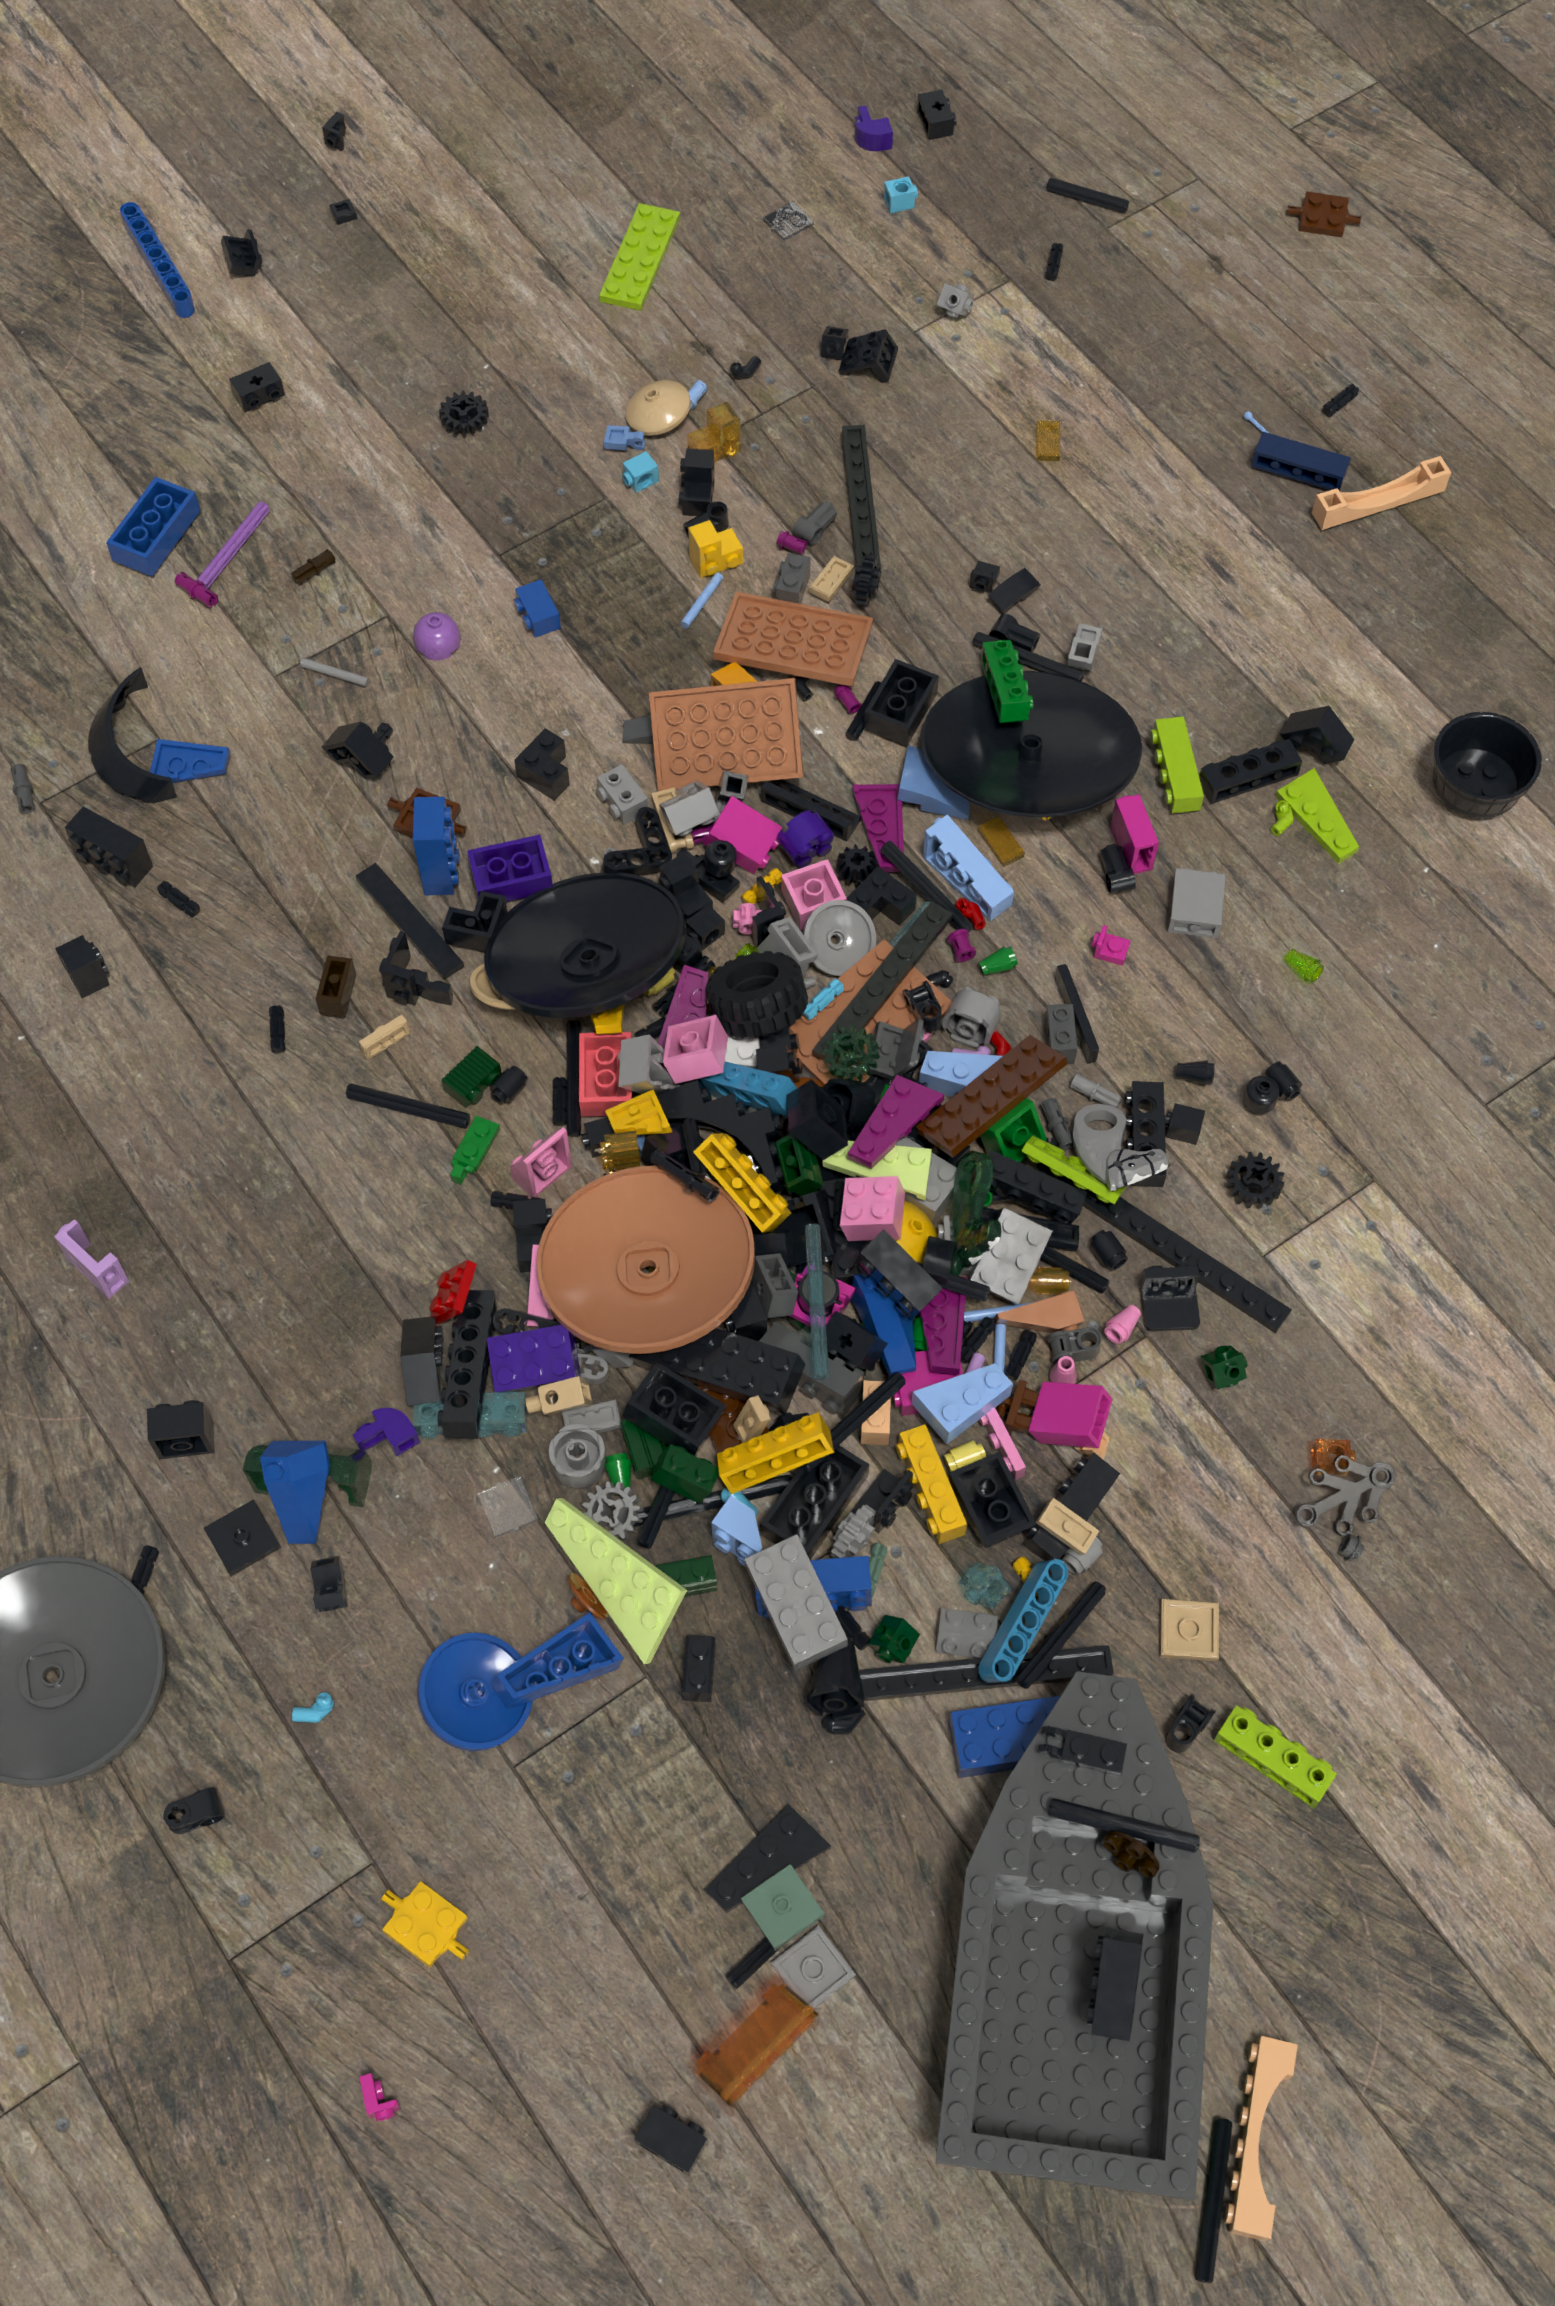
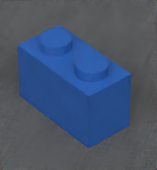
[513,580,561,638]

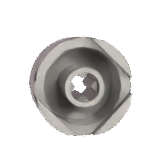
[942,987,1001,1048]
[549,1424,606,1488]

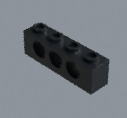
[1199,739,1302,805]
[1125,1081,1167,1187]

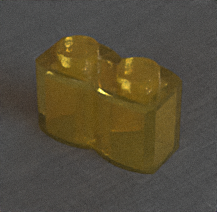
[600,1130,640,1174]

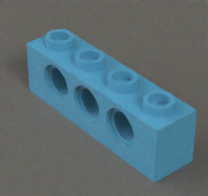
[699,1061,797,1116]

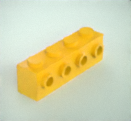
[694,1133,791,1233]
[717,1412,834,1494]
[896,1424,967,1544]

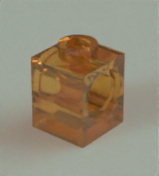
[1312,1439,1356,1476]

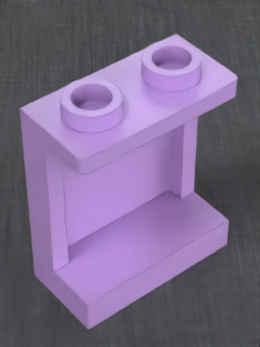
[54,1219,129,1299]

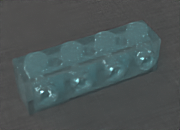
[413,1392,527,1439]

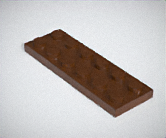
[916,1035,1067,1157]

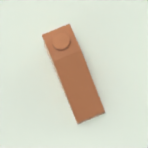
[993,1291,1084,1333]

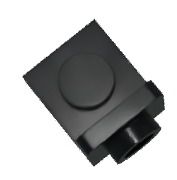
[322,112,346,151]
[821,326,849,360]
[969,561,1000,593]

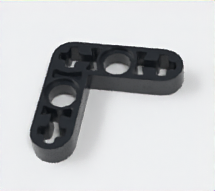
[601,807,672,875]

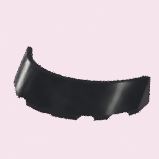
[88,667,177,804]

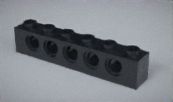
[438,1290,497,1439]

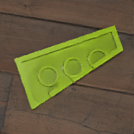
[1275,768,1359,864]
[1022,1136,1128,1204]

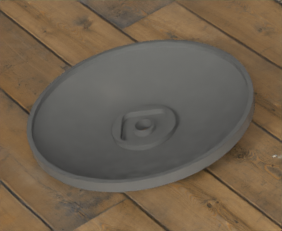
[0,1556,165,1788]

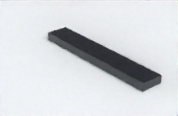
[356,863,464,980]

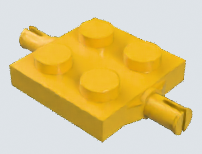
[381,1881,469,1968]

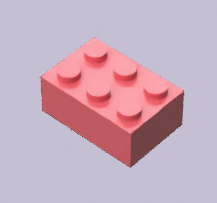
[579,1032,633,1117]

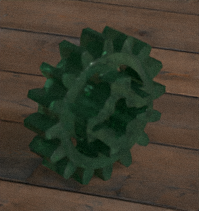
[823,1026,880,1081]

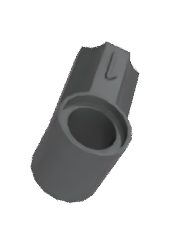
[793,501,837,545]

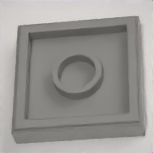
[771,1926,856,2014]

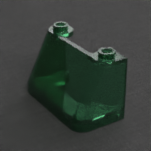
[243,1439,372,1507]

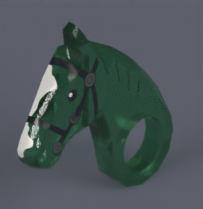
[950,1150,1002,1276]

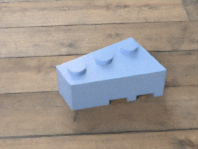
[911,1363,1013,1444]

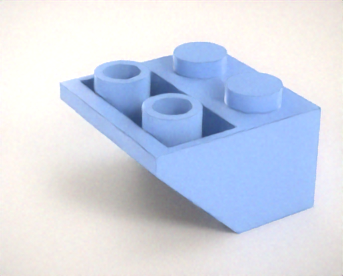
[711,1496,762,1567]

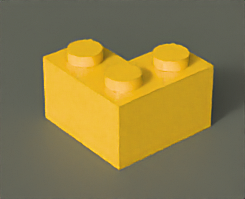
[688,520,743,578]

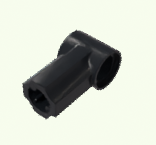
[683,501,729,538]
[989,613,1040,652]
[1100,844,1136,894]

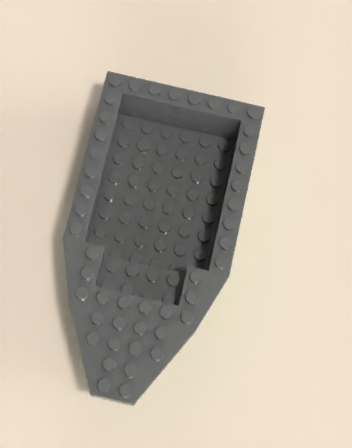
[935,1671,1213,2201]

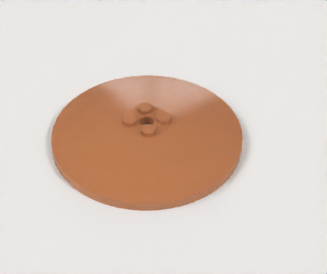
[536,1166,755,1354]

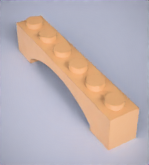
[1312,456,1451,530]
[1225,2036,1298,2242]

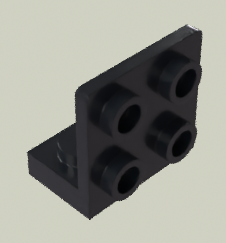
[839,329,898,383]
[752,876,786,951]
[852,1469,914,1534]

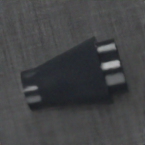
[1176,1060,1215,1086]

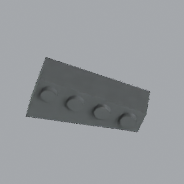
[759,1321,864,1417]

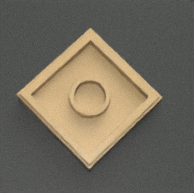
[1160,1599,1219,1661]

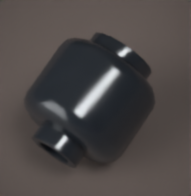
[704,840,737,877]
[1243,1075,1280,1114]

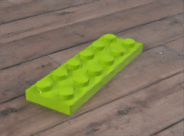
[599,203,680,311]

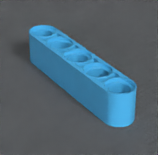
[979,1559,1068,1683]

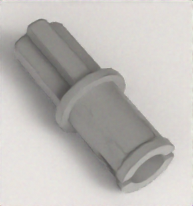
[1070,1073,1122,1108]

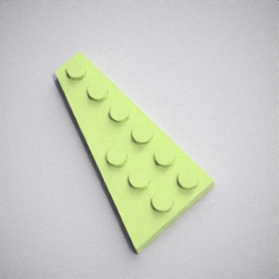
[545,1498,687,1664]

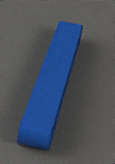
[120,202,195,318]

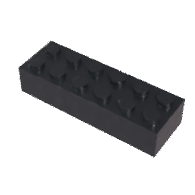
[629,1328,806,1415]

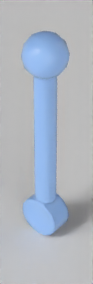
[1244,411,1269,433]

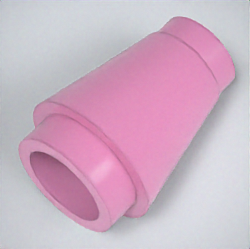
[1104,1305,1141,1344]
[1050,1356,1077,1384]

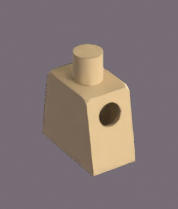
[525,1376,593,1416]

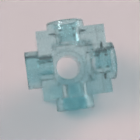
[959,1562,1011,1610]

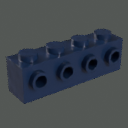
[1251,431,1351,491]

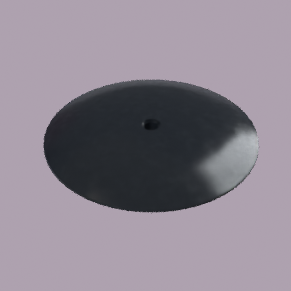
[922,671,1142,817]

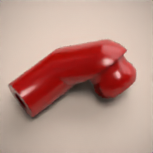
[955,898,986,930]
[990,1031,1012,1056]

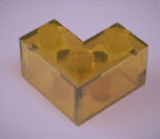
[687,402,741,463]

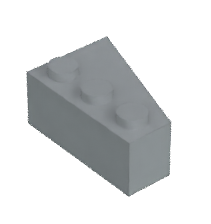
[618,1035,684,1094]

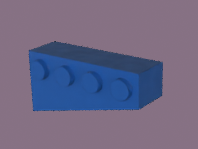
[492,1612,624,1709]

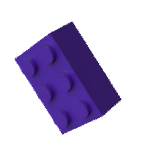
[467,835,553,902]
[487,1325,581,1394]

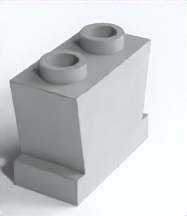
[757,917,818,979]

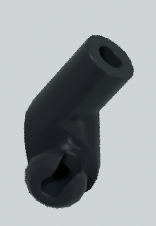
[793,676,813,701]
[926,970,953,988]
[822,1708,866,1735]

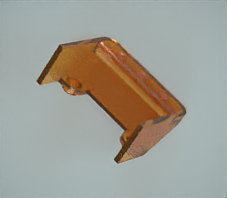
[695,1983,820,2117]

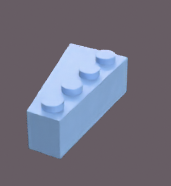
[923,814,1014,922]
[919,1051,1003,1097]

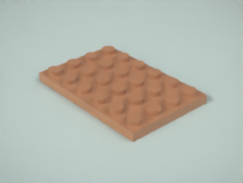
[713,591,873,687]
[649,678,804,791]
[790,939,952,1085]

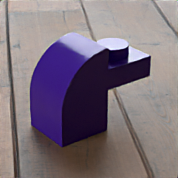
[854,105,893,151]
[352,1408,420,1457]

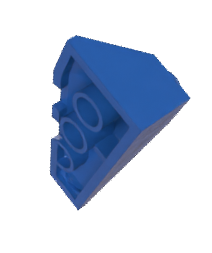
[851,1274,917,1376]
[260,1440,330,1544]

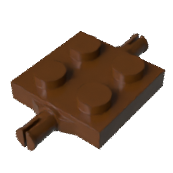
[1287,191,1361,238]
[387,788,467,837]

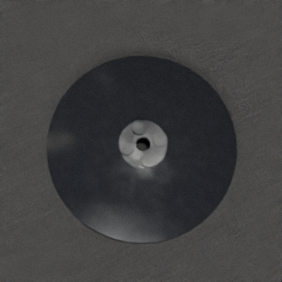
[484,872,686,1018]

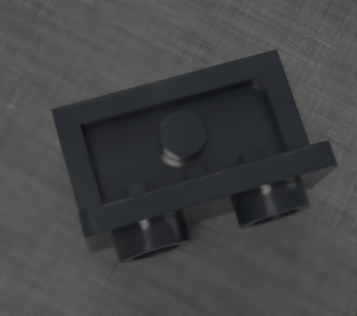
[221,229,262,276]

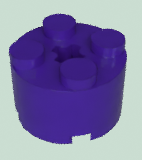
[776,810,834,868]

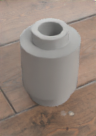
[1061,1537,1103,1576]

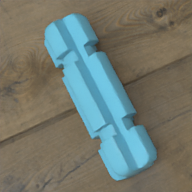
[803,979,844,1020]

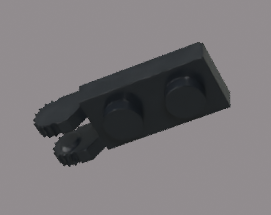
[1038,1726,1127,1776]

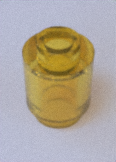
[1029,1267,1070,1294]

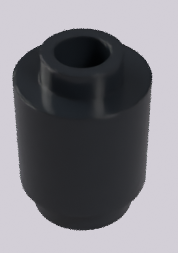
[1264,1061,1302,1100]
[490,1066,528,1104]
[1090,1230,1128,1271]

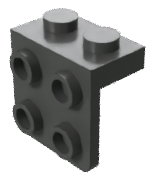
[866,1018,925,1080]

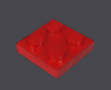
[430,1260,477,1325]

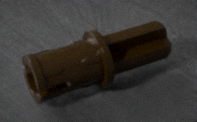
[291,549,336,584]

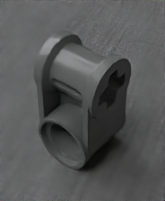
[1047,1327,1101,1365]

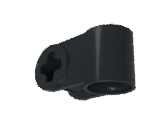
[902,981,942,1033]
[1166,1694,1216,1753]
[163,1788,225,1835]

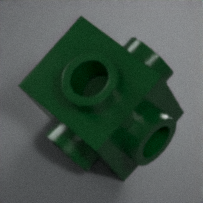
[1201,1345,1247,1390]
[868,1615,920,1663]

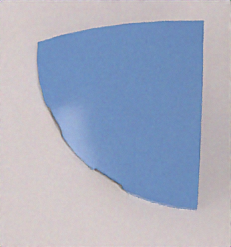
[897,745,970,820]

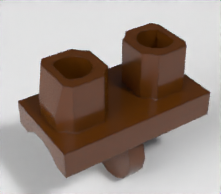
[995,1379,1039,1436]

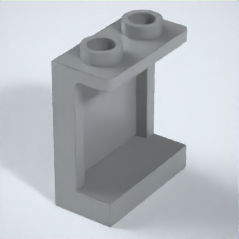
[1168,868,1226,938]

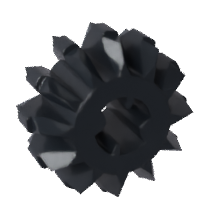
[836,844,878,887]

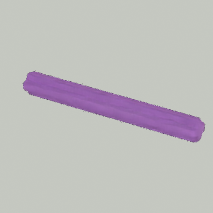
[197,501,269,589]

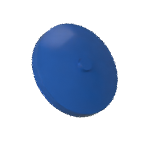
[417,1633,533,1751]

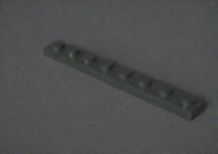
[842,425,881,571]
[812,901,952,1068]

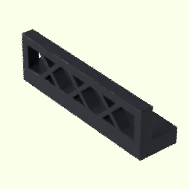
[761,780,861,842]

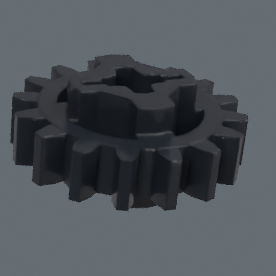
[439,391,489,436]
[852,554,882,607]
[1226,1152,1285,1208]

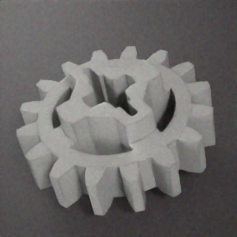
[582,1481,643,1540]
[831,1505,876,1558]

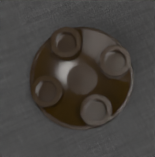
[1102,1831,1160,1879]

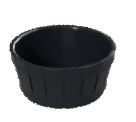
[1433,712,1542,819]

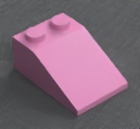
[510,1127,572,1197]

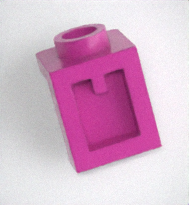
[1091,925,1131,966]
[359,2073,400,2121]

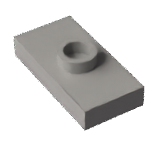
[562,1400,621,1433]

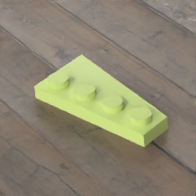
[822,1141,932,1201]

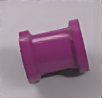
[947,929,976,963]

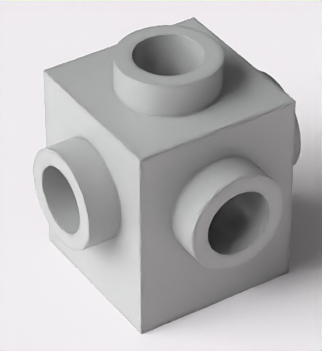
[936,283,974,318]

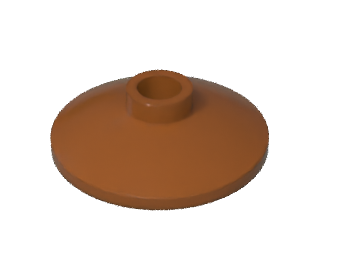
[567,1573,608,1620]

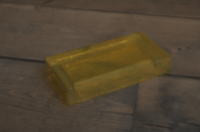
[1037,420,1060,461]
[977,817,1025,867]

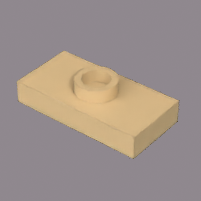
[809,556,854,602]
[359,1015,410,1060]

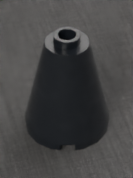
[806,1634,865,1719]

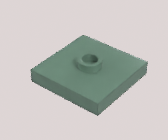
[741,1864,825,1951]

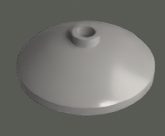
[803,900,876,976]

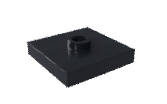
[204,1499,281,1577]

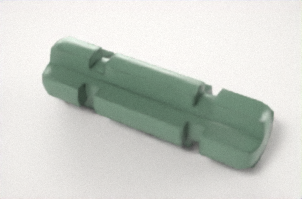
[869,1543,887,1597]

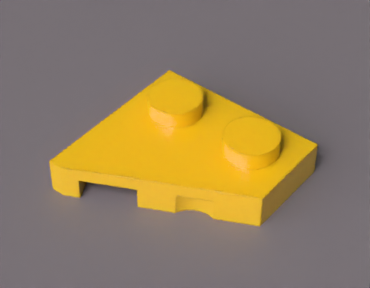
[605,1090,672,1135]

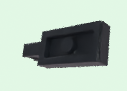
[676,848,740,902]

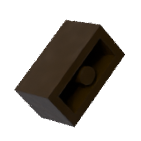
[316,955,356,1018]

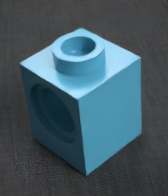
[884,176,918,213]
[622,451,659,493]

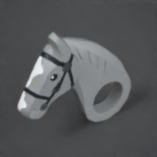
[1073,1104,1169,1191]

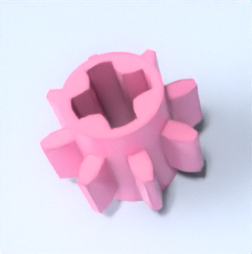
[732,903,762,935]

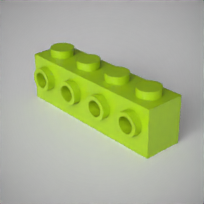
[1150,716,1204,813]
[1214,1705,1337,1809]

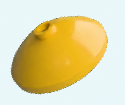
[895,1200,938,1263]

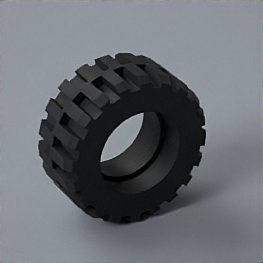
[705,951,808,1039]

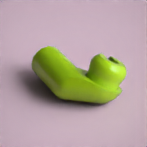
[1270,800,1294,836]

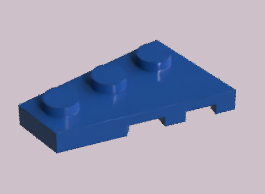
[150,739,231,783]

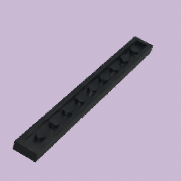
[1057,1176,1292,1334]
[859,1645,1114,1701]

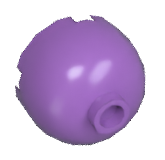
[413,612,461,660]

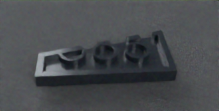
[705,1804,831,1913]

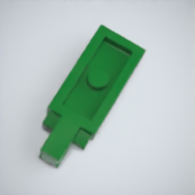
[450,1115,500,1185]

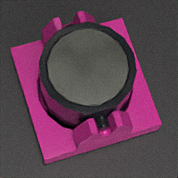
[788,1265,855,1332]

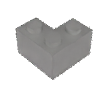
[659,780,720,836]

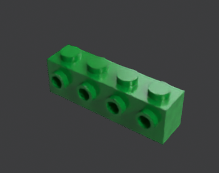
[981,640,1033,723]

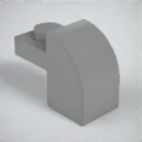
[1068,623,1102,672]

